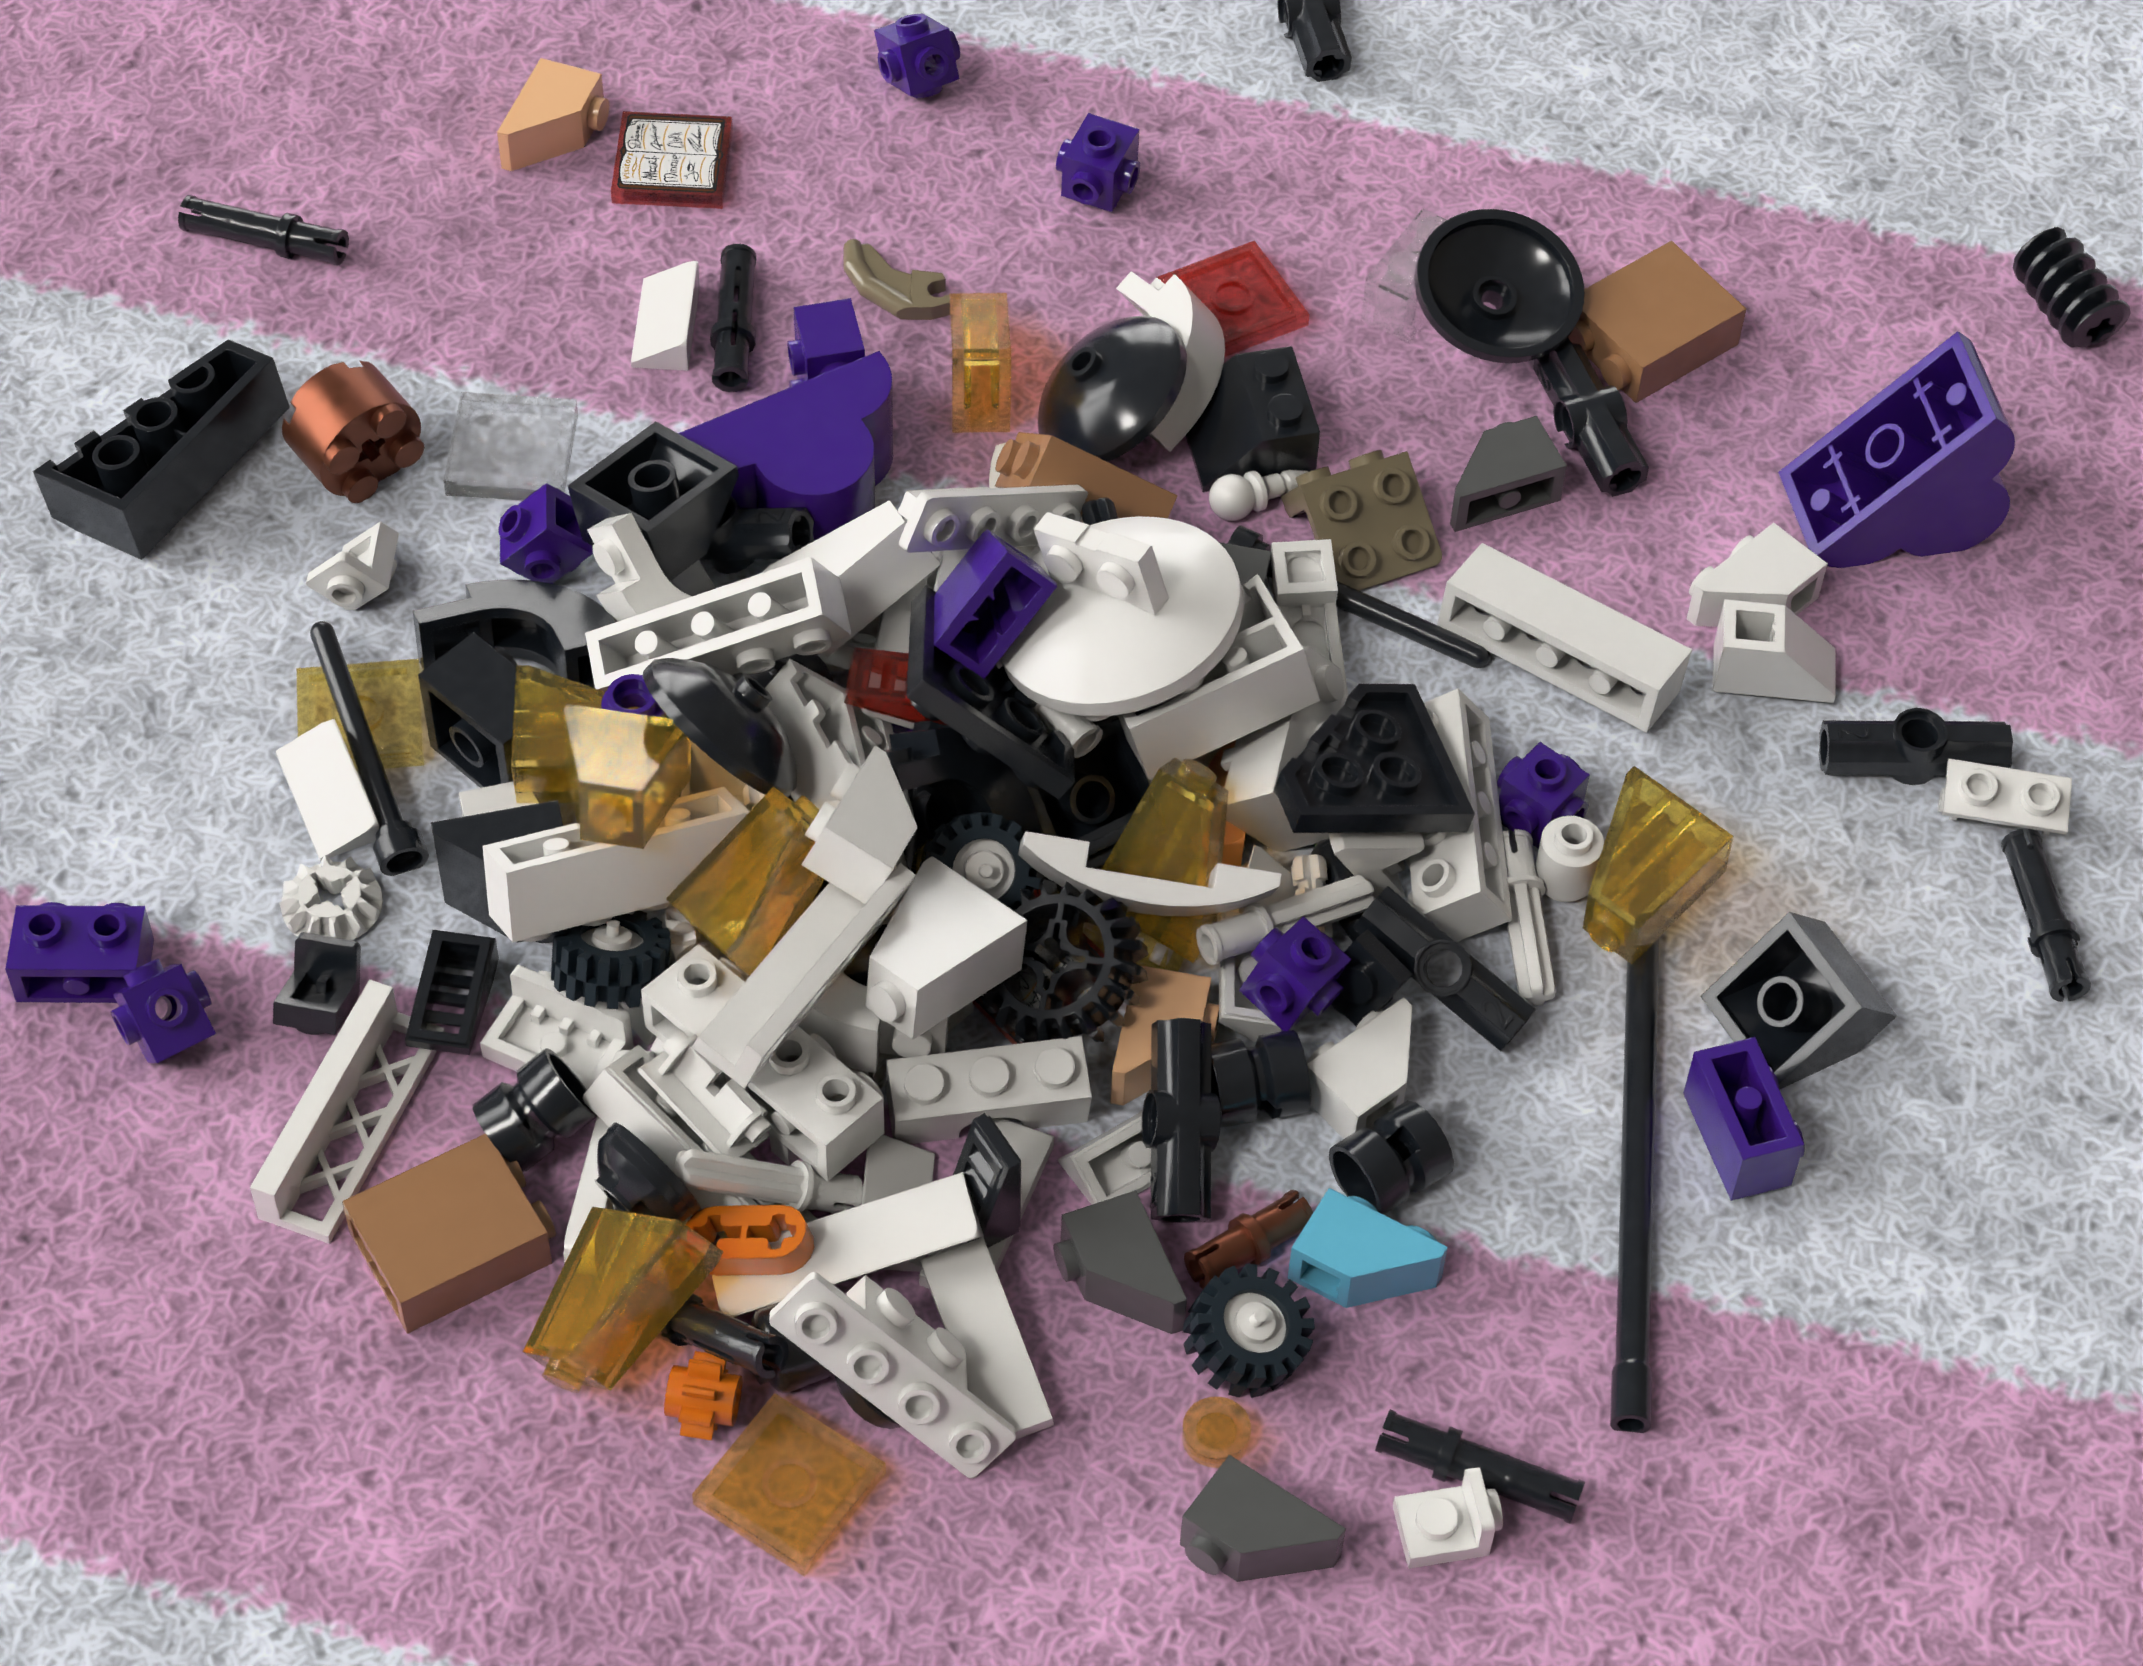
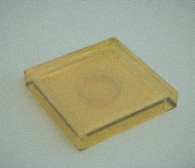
[296,659,424,771]
[692,1393,886,1577]

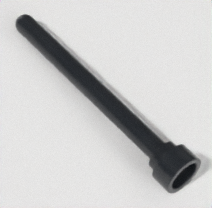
[1227,525,1490,668]
[310,621,429,876]

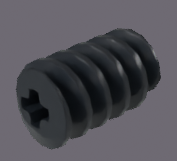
[2013,227,2131,347]

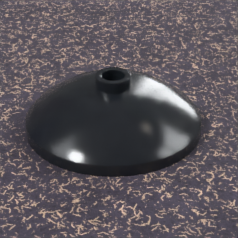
[1414,209,1585,363]
[1038,316,1187,462]
[643,657,797,800]

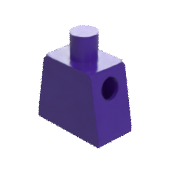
[934,529,1057,679]

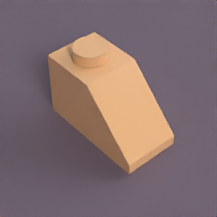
[497,58,610,171]
[1110,965,1219,1105]

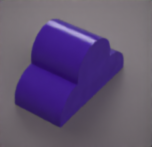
[1778,331,2015,568]
[678,351,893,541]

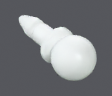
[1209,470,1308,521]

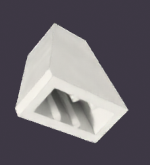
[762,500,941,658]
[865,856,1027,1040]

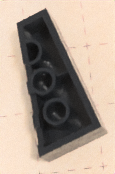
[33,339,290,560]

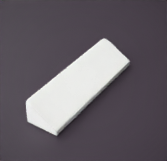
[583,1045,817,1238]
[712,1172,984,1317]

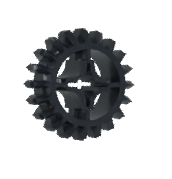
[981,879,1149,1043]

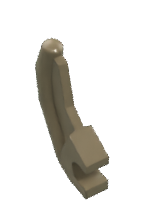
[843,239,956,320]

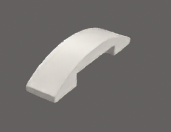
[1271,539,1348,708]
[1018,831,1282,916]

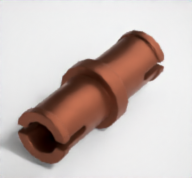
[1184,1190,1313,1289]

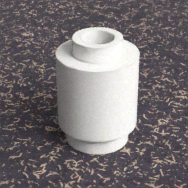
[1535,816,1604,902]

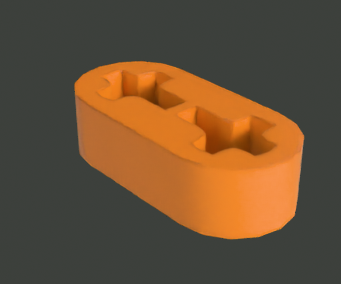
[683,1205,814,1276]

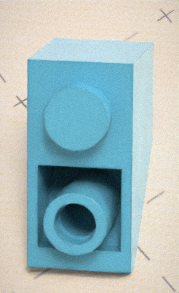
[1288,1188,1448,1308]

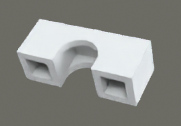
[885,1036,1092,1144]

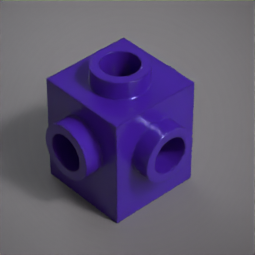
[874,13,960,98]
[1056,113,1140,212]
[498,483,593,584]
[1497,742,1590,849]
[1239,916,1351,1031]
[111,958,216,1063]

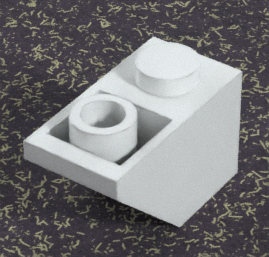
[1687,523,1828,627]
[1713,599,1836,703]
[801,746,917,904]
[1307,997,1412,1139]

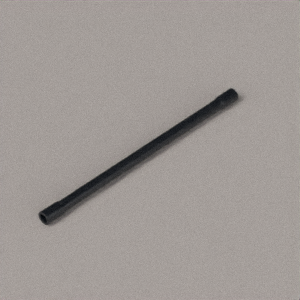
[1610,809,1665,1433]

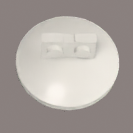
[1000,512,1244,721]

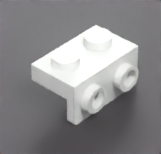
[480,965,634,1090]

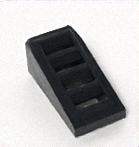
[405,930,499,1055]
[953,1113,1021,1248]

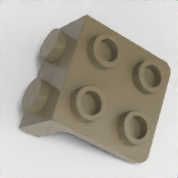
[1281,450,1442,591]

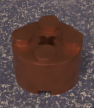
[282,360,425,503]

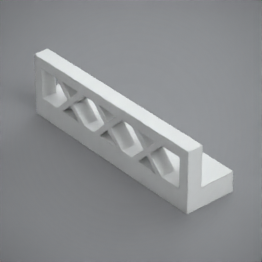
[692,863,916,1089]
[250,979,445,1244]

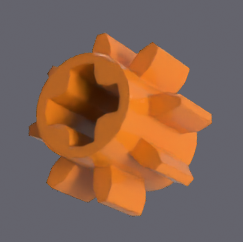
[664,1351,743,1441]

